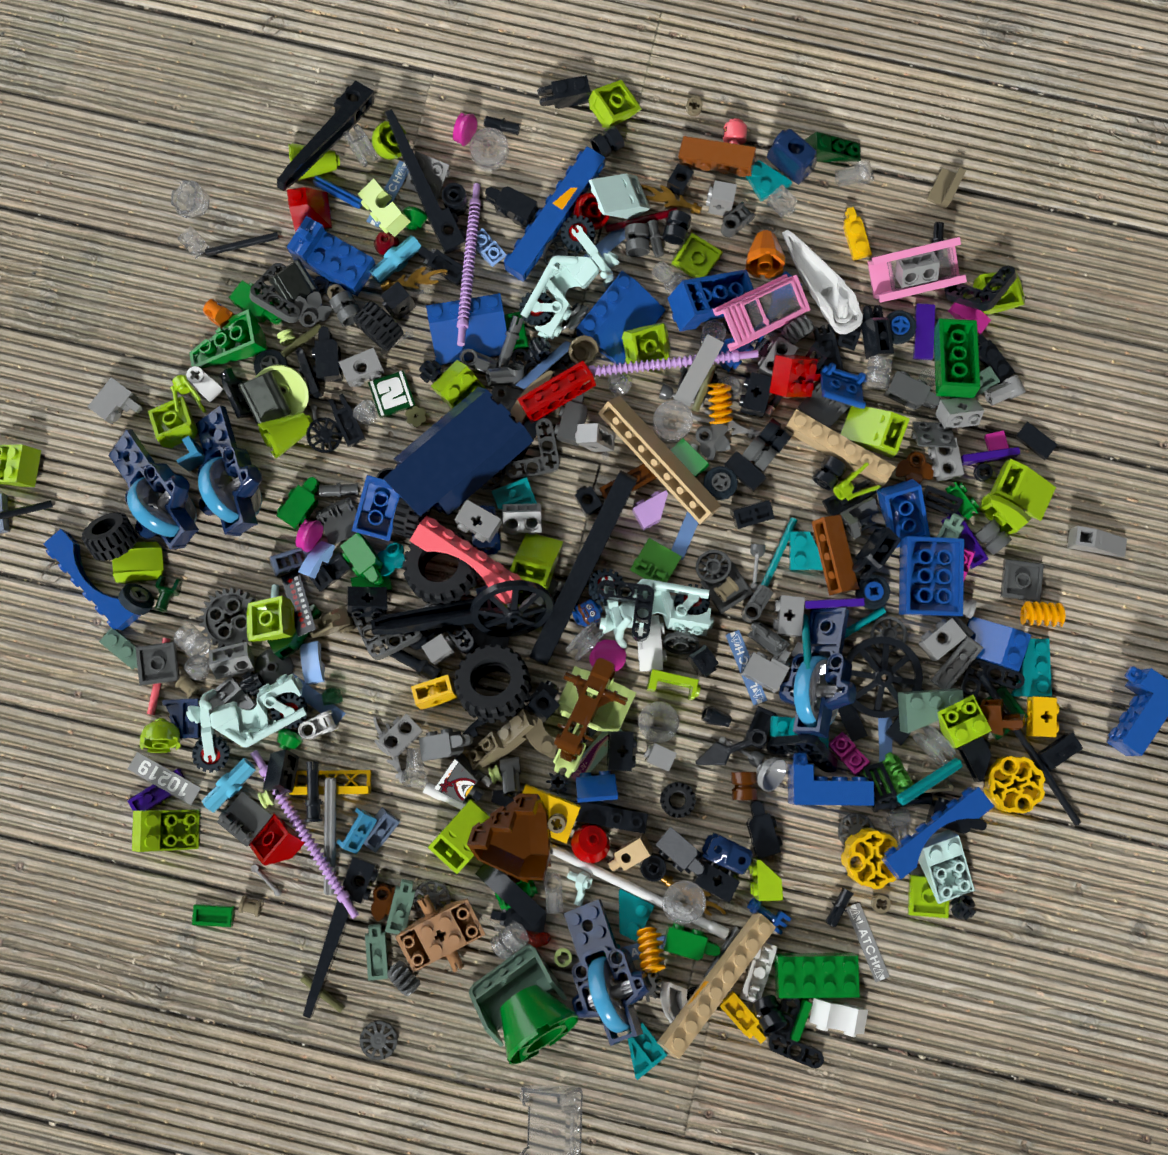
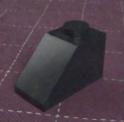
[957,736,992,782]

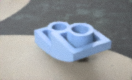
[476,228,507,267]
[298,541,335,579]
[300,641,325,685]

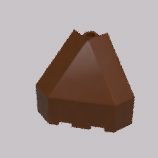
[467,793,551,883]

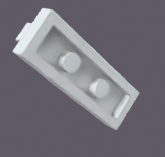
[739,942,778,1003]

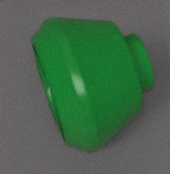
[403,206,427,230]
[277,728,303,751]

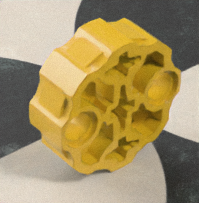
[983,756,1045,813]
[841,828,898,889]

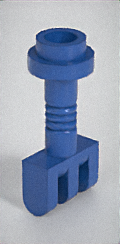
[747,898,792,935]

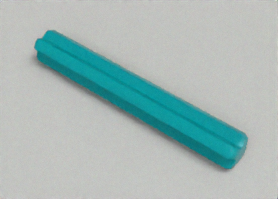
[897,758,963,805]

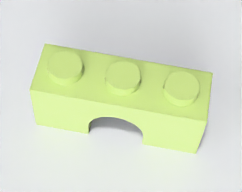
[358,178,411,237]

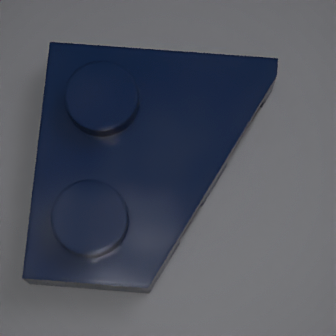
[162,698,201,739]

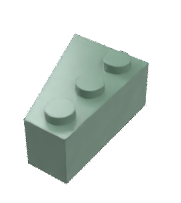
[898,688,963,733]

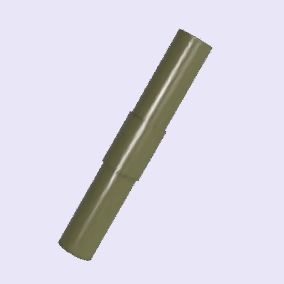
[281,324,321,358]
[692,365,717,412]
[300,974,345,1013]

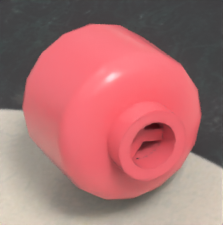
[723,118,747,145]

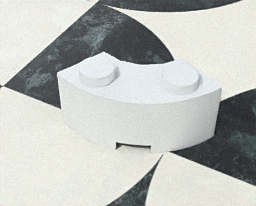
[636,615,667,672]
[660,981,688,1023]
[809,998,868,1037]

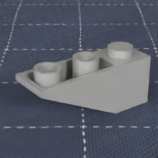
[1067,526,1127,558]

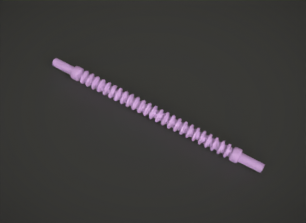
[457,183,481,346]
[588,350,758,377]
[250,750,359,919]

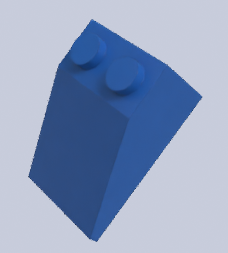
[352,475,400,541]
[877,479,930,548]
[961,617,1032,672]
[576,770,618,803]

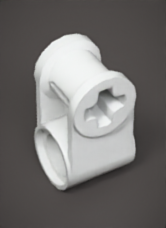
[186,366,223,402]
[298,710,338,739]

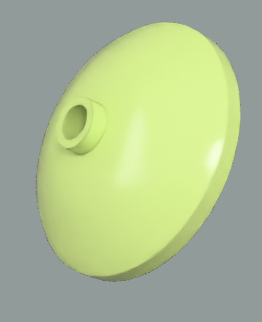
[255,365,309,418]

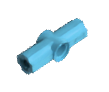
[370,235,422,284]
[202,758,257,813]

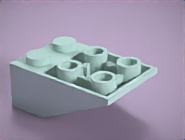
[589,173,650,219]
[918,830,975,904]

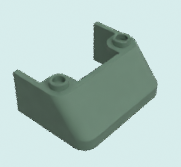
[469,945,567,1047]

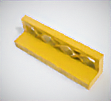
[289,770,371,795]

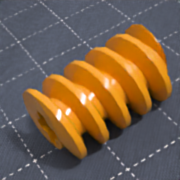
[707,383,733,424]
[1020,601,1066,627]
[637,927,666,973]

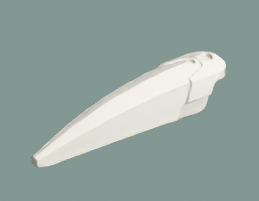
[782,230,863,334]

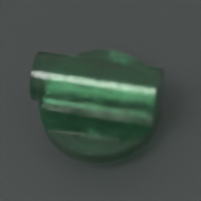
[322,687,343,706]

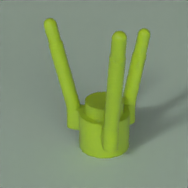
[170,375,206,413]
[833,462,881,501]

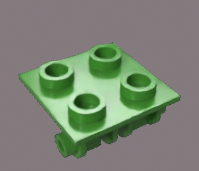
[630,538,682,582]
[862,752,914,796]

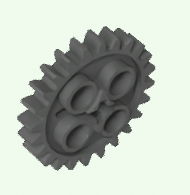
[199,587,256,648]

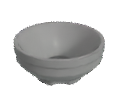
[756,757,787,792]

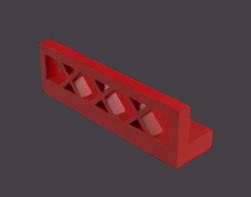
[517,361,596,424]

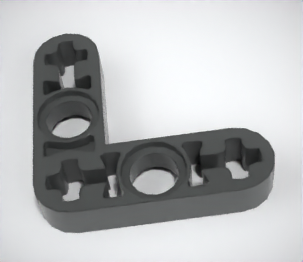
[249,263,300,323]
[505,418,559,480]
[353,617,422,660]

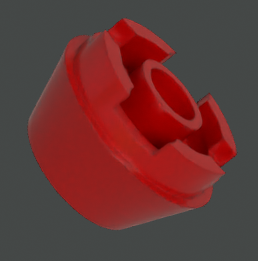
[574,193,610,230]
[571,824,610,863]

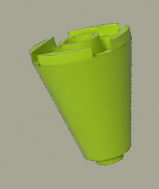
[289,143,340,181]
[258,413,313,458]

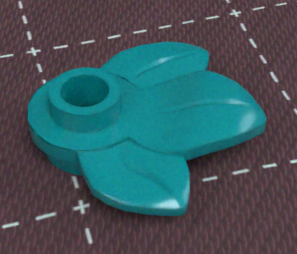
[377,542,406,576]

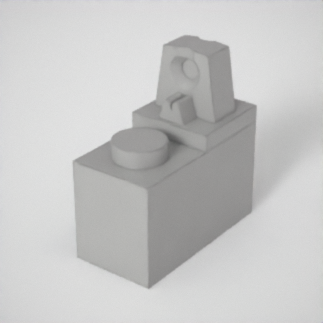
[87,377,144,425]
[741,650,791,693]

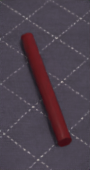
[605,208,677,233]

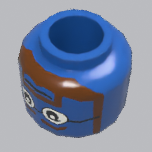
[572,599,602,627]

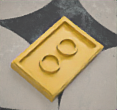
[522,784,581,844]

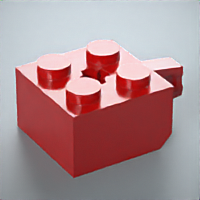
[769,355,821,397]

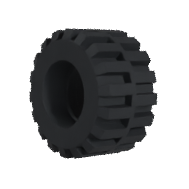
[353,301,404,351]
[393,497,431,538]
[81,512,138,561]

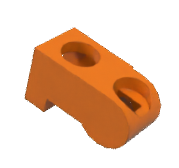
[203,299,234,328]

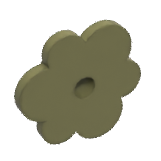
[405,406,426,428]

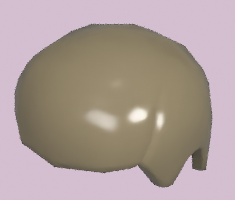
[568,335,599,364]

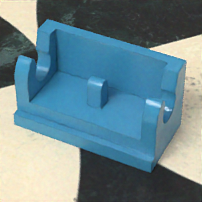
[336,807,377,854]

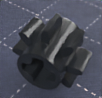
[528,337,552,361]
[419,360,442,383]
[240,672,264,696]
[546,771,570,794]
[950,895,976,920]

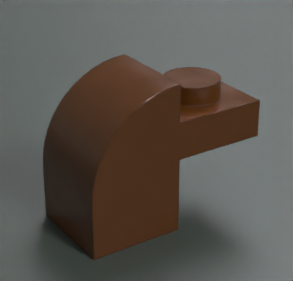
[980,699,1026,735]

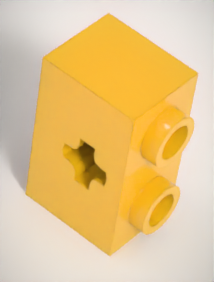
[411,675,458,710]
[1026,696,1059,738]

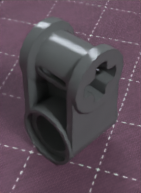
[721,202,756,238]

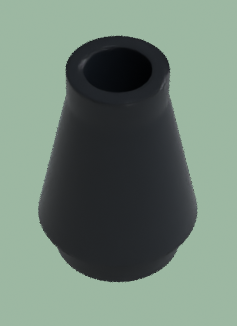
[701,706,732,727]

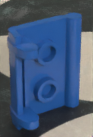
[820,363,866,409]

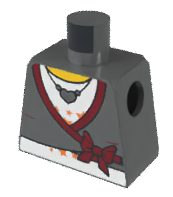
[434,755,485,803]

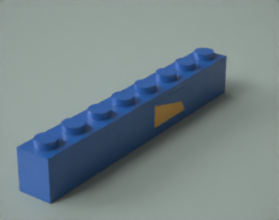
[504,146,606,282]

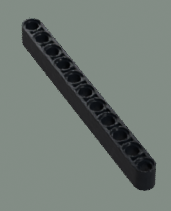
[529,470,638,666]

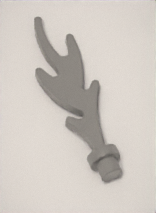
[691,410,760,439]
[373,717,408,783]

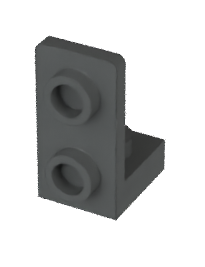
[840,497,878,539]

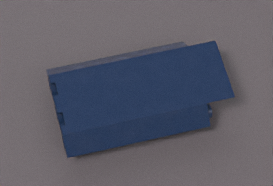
[383,387,534,517]

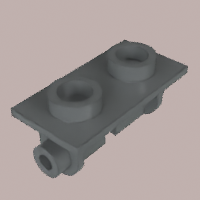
[747,622,790,657]

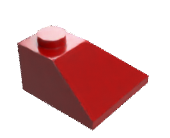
[287,187,332,232]
[249,814,305,866]

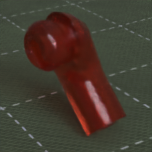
[520,930,551,948]

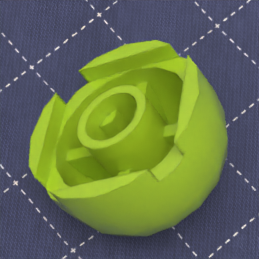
[371,121,409,160]
[140,718,181,753]

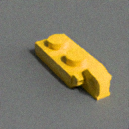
[843,207,872,261]
[719,991,767,1044]

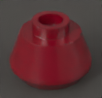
[374,231,399,256]

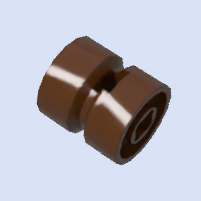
[731,772,758,800]

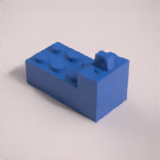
[287,216,376,297]
[667,270,757,332]
[1106,666,1168,756]
[787,753,874,806]

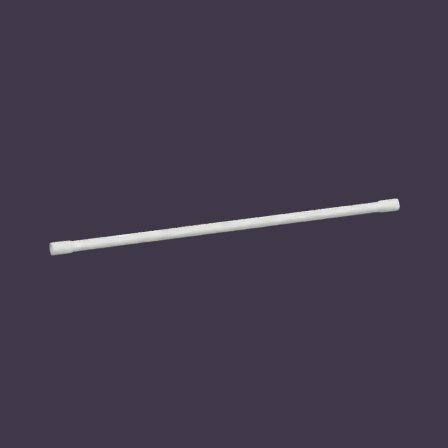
[423,782,729,940]

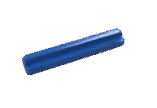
[313,175,362,209]

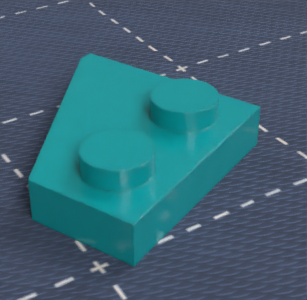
[745,160,792,202]
[491,477,537,509]
[789,531,823,570]
[619,888,654,942]
[627,1022,668,1080]

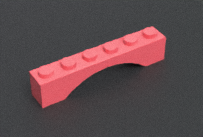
[409,516,523,604]

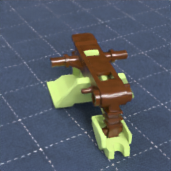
[553,658,636,778]

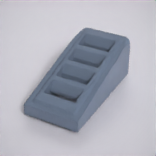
[270,548,310,576]

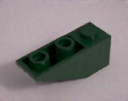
[804,132,861,162]
[267,604,322,661]

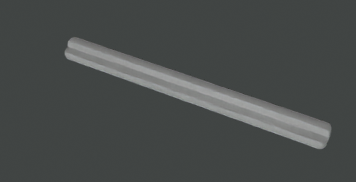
[324,777,336,895]

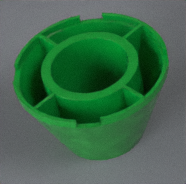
[500,985,579,1065]

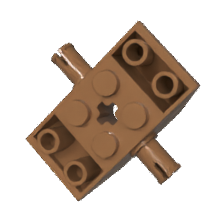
[395,895,486,973]

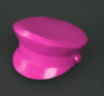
[453,112,477,146]
[296,518,323,552]
[589,639,626,672]

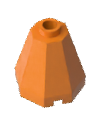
[745,230,785,279]

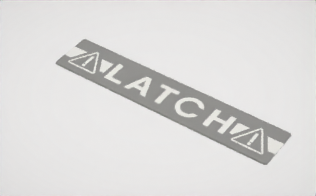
[846,903,889,982]

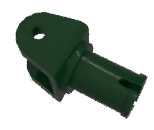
[155,575,182,612]

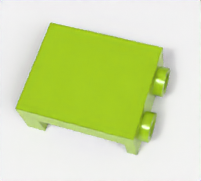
[646,669,701,701]

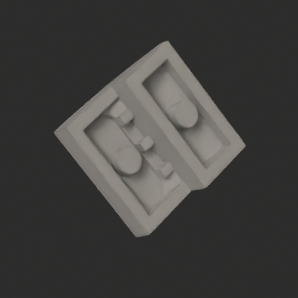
[208,676,256,711]

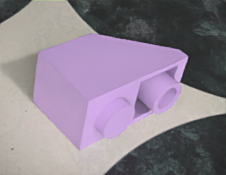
[632,490,668,531]

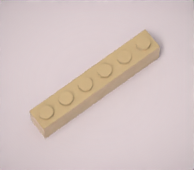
[786,409,896,487]

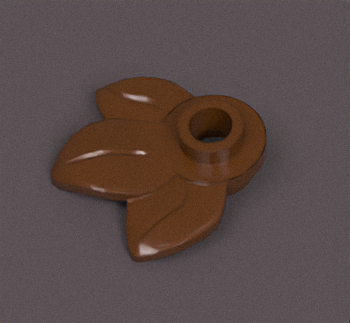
[895,451,934,484]
[371,884,396,922]

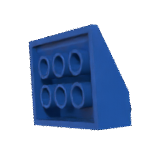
[576,271,666,365]
[426,293,507,365]
[899,536,964,616]

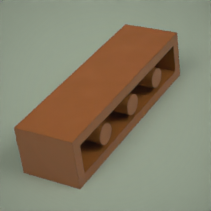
[678,136,756,177]
[812,515,859,596]

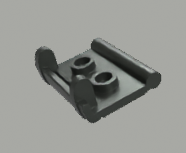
[268,258,322,304]
[238,371,292,424]

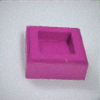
[984,430,1009,451]

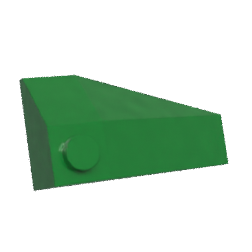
[189,309,267,369]

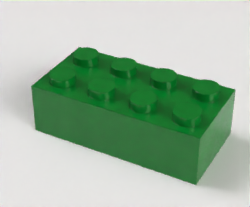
[934,318,980,398]
[774,952,860,998]

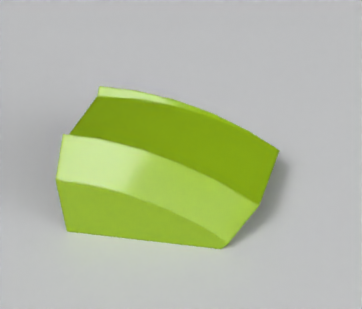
[588,80,642,128]
[973,270,1025,315]
[622,323,671,364]
[148,396,198,448]
[979,493,1032,535]
[112,542,164,584]
[246,596,296,641]

